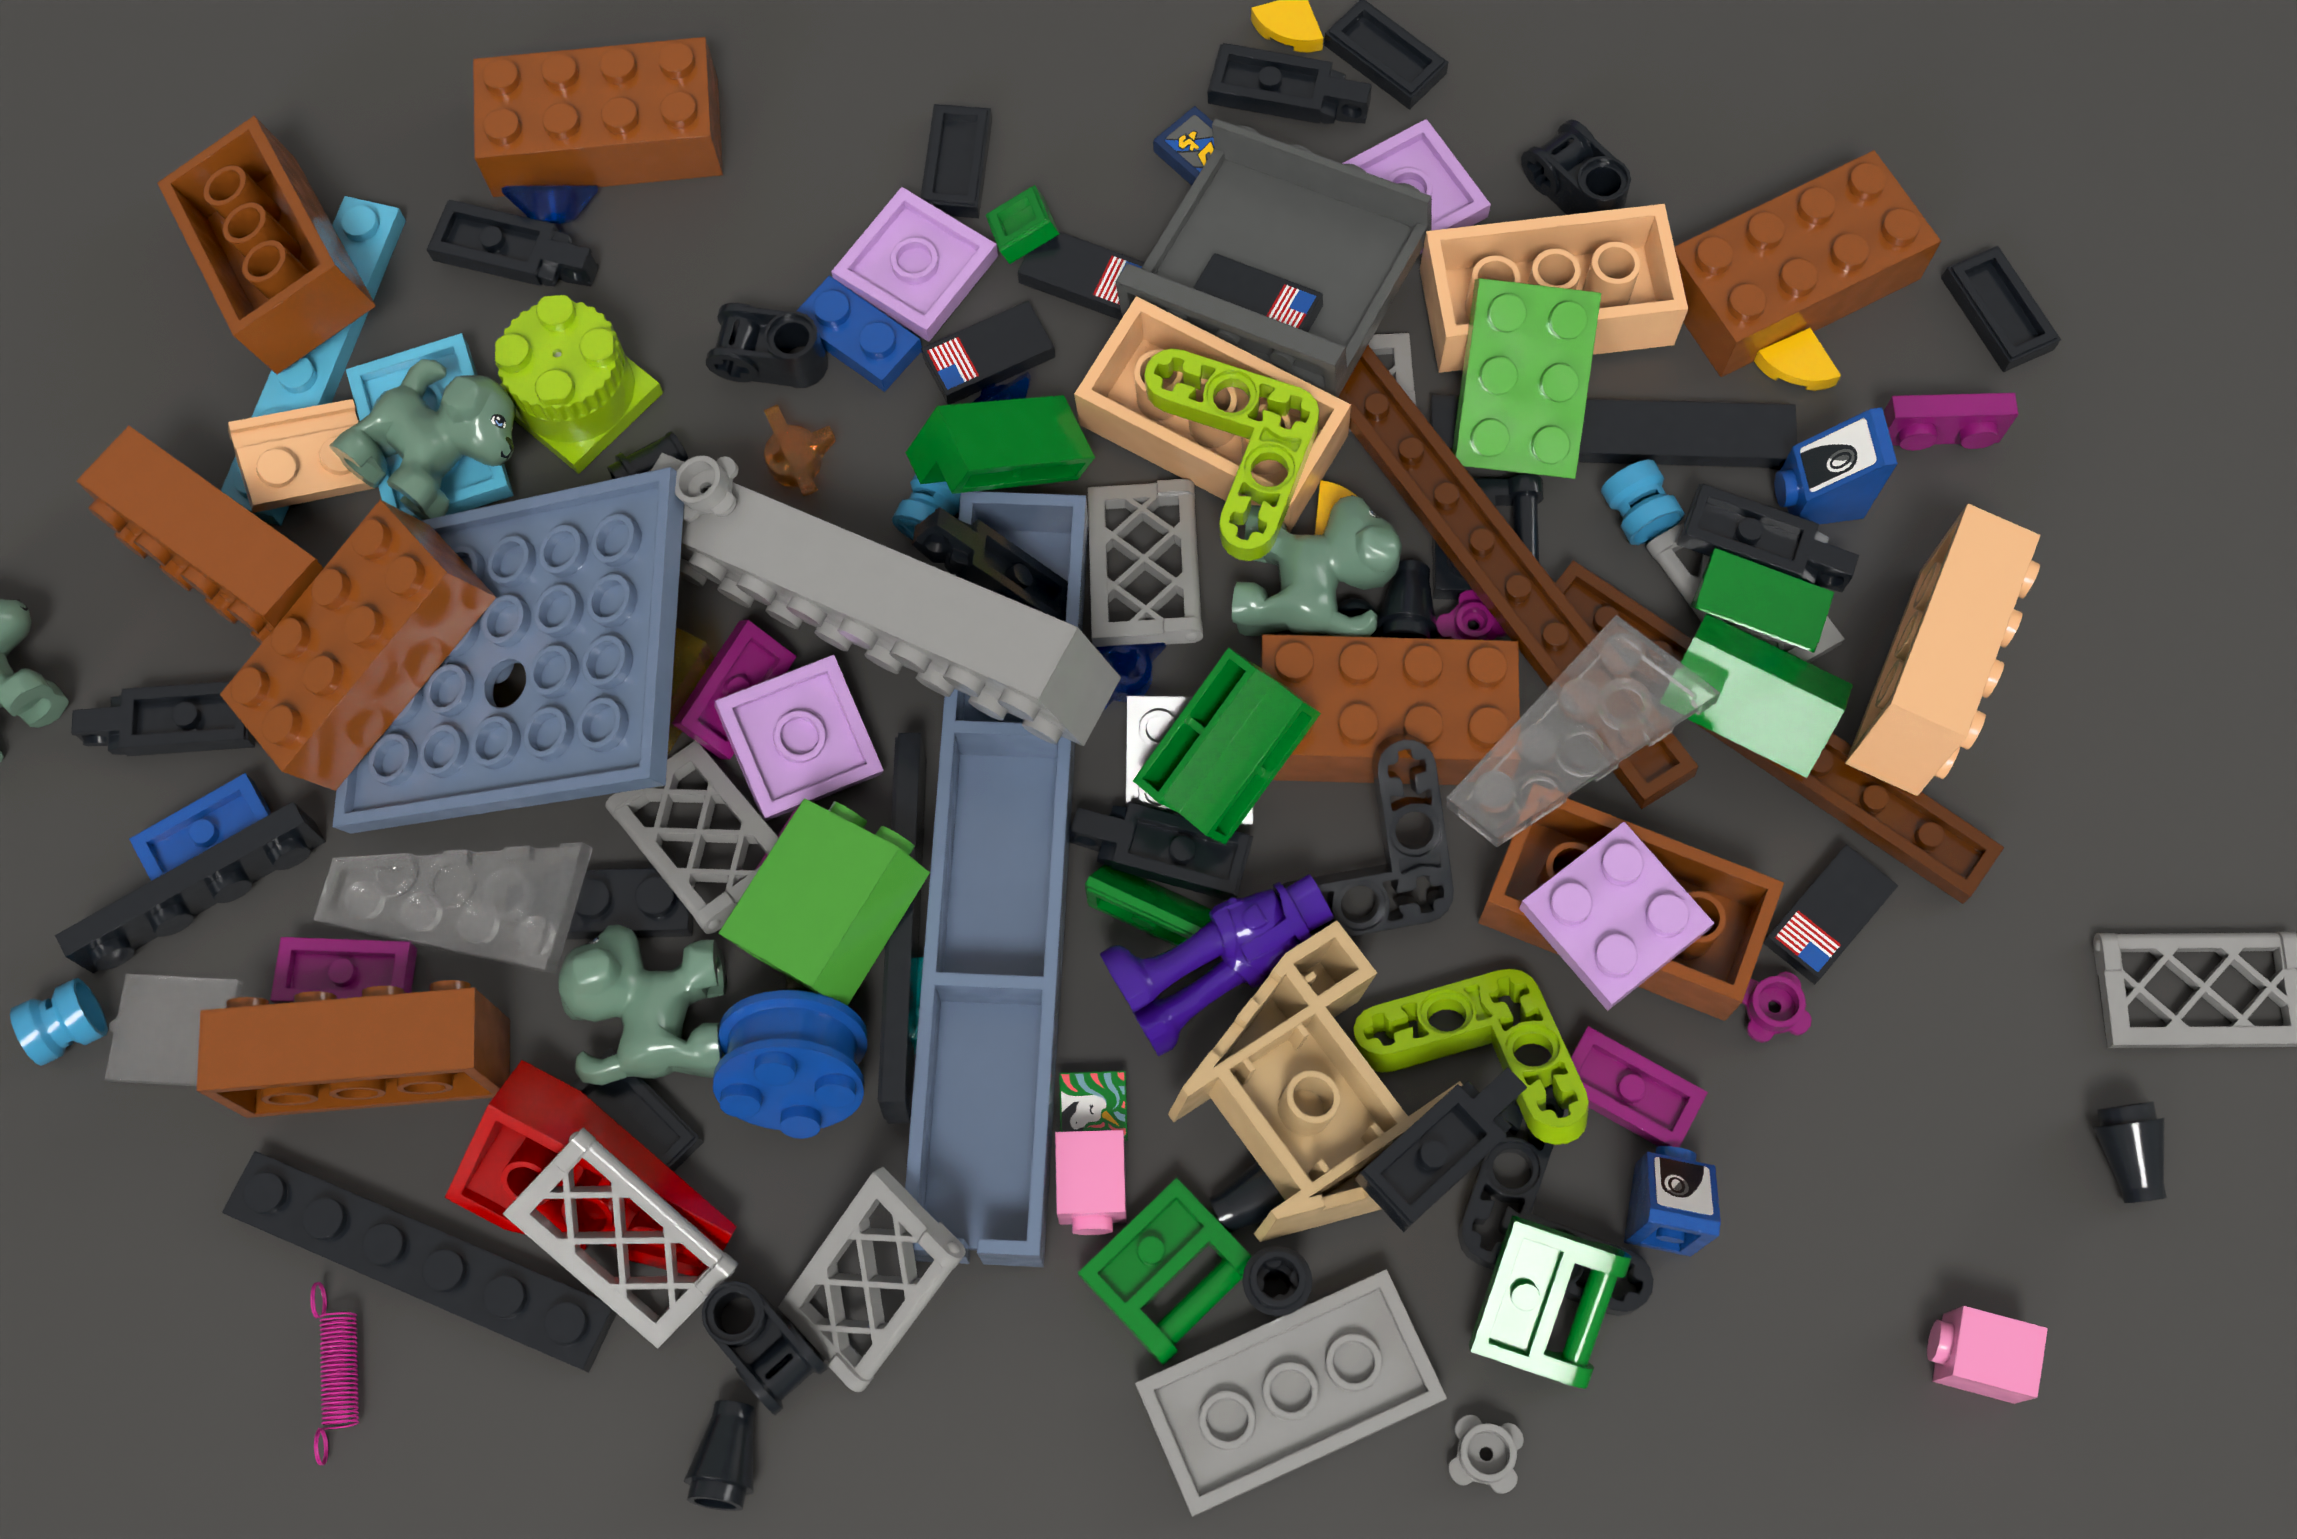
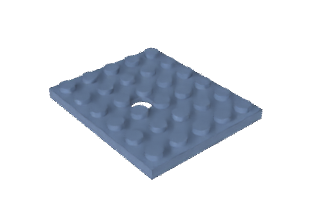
[332,467,684,834]

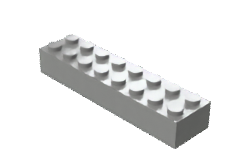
[651,453,1121,746]

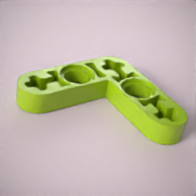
[1144,348,1319,561]
[1353,969,1589,1145]

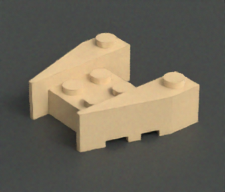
[1168,921,1463,1242]

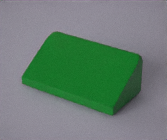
[1690,548,1834,653]
[1085,865,1212,946]

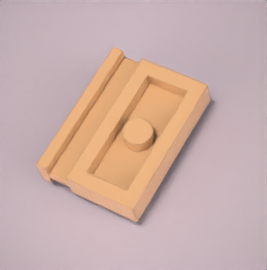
[228,399,375,513]

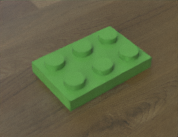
[1452,278,1601,479]

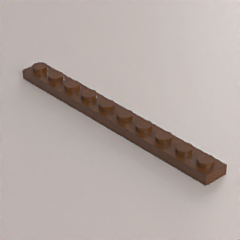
[1338,345,1699,810]

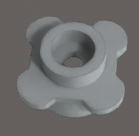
[675,456,739,522]
[1448,1415,1524,1494]

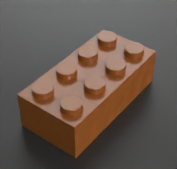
[473,37,723,197]
[157,115,376,374]
[1674,150,1941,377]
[76,425,323,644]
[220,500,497,791]
[1260,634,1521,787]
[1478,785,1785,1021]
[196,980,510,1118]

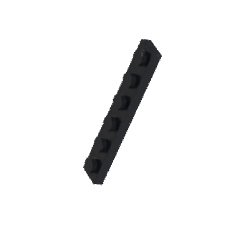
[222,1151,617,1373]

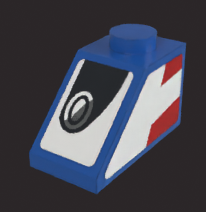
[1774,407,1898,525]
[1624,1146,1721,1257]

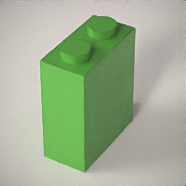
[718,798,930,1006]

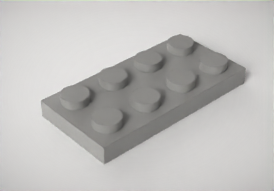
[1135,1269,1447,1517]

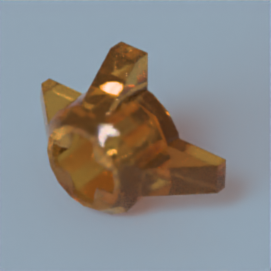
[764,404,836,497]

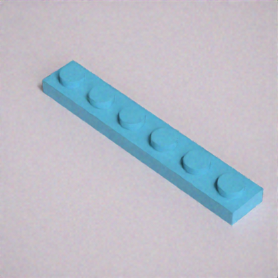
[221,196,406,526]

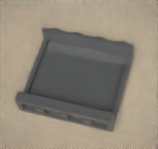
[1115,119,1432,398]

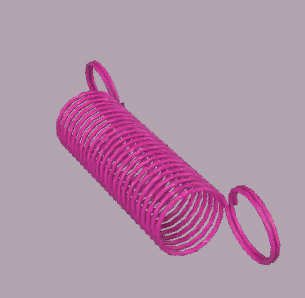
[310,1282,360,1466]

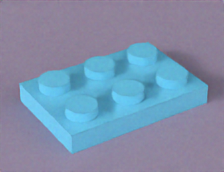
[345,333,514,521]

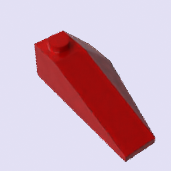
[444,1060,737,1276]

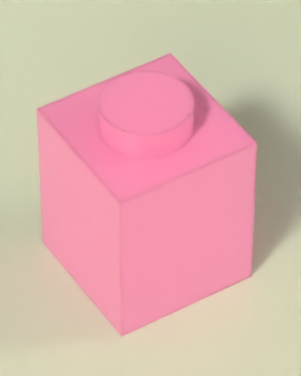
[1055,1130,1127,1235]
[1927,1306,2048,1404]

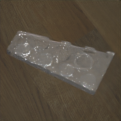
[1446,615,1720,847]
[313,842,593,974]

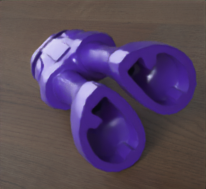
[1099,874,1334,1057]

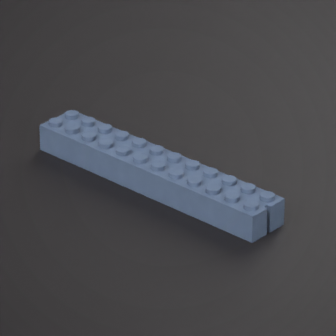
[905,491,1089,1267]

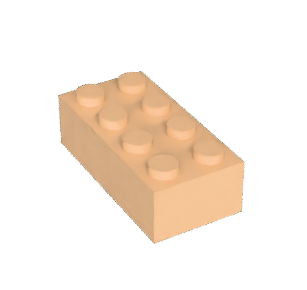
[1420,204,1688,373]
[1074,296,1351,533]
[1845,504,2040,796]

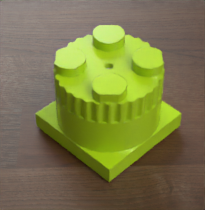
[495,295,663,474]

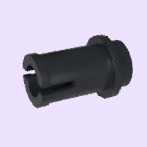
[607,431,689,479]

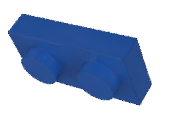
[797,275,922,392]
[129,773,272,881]

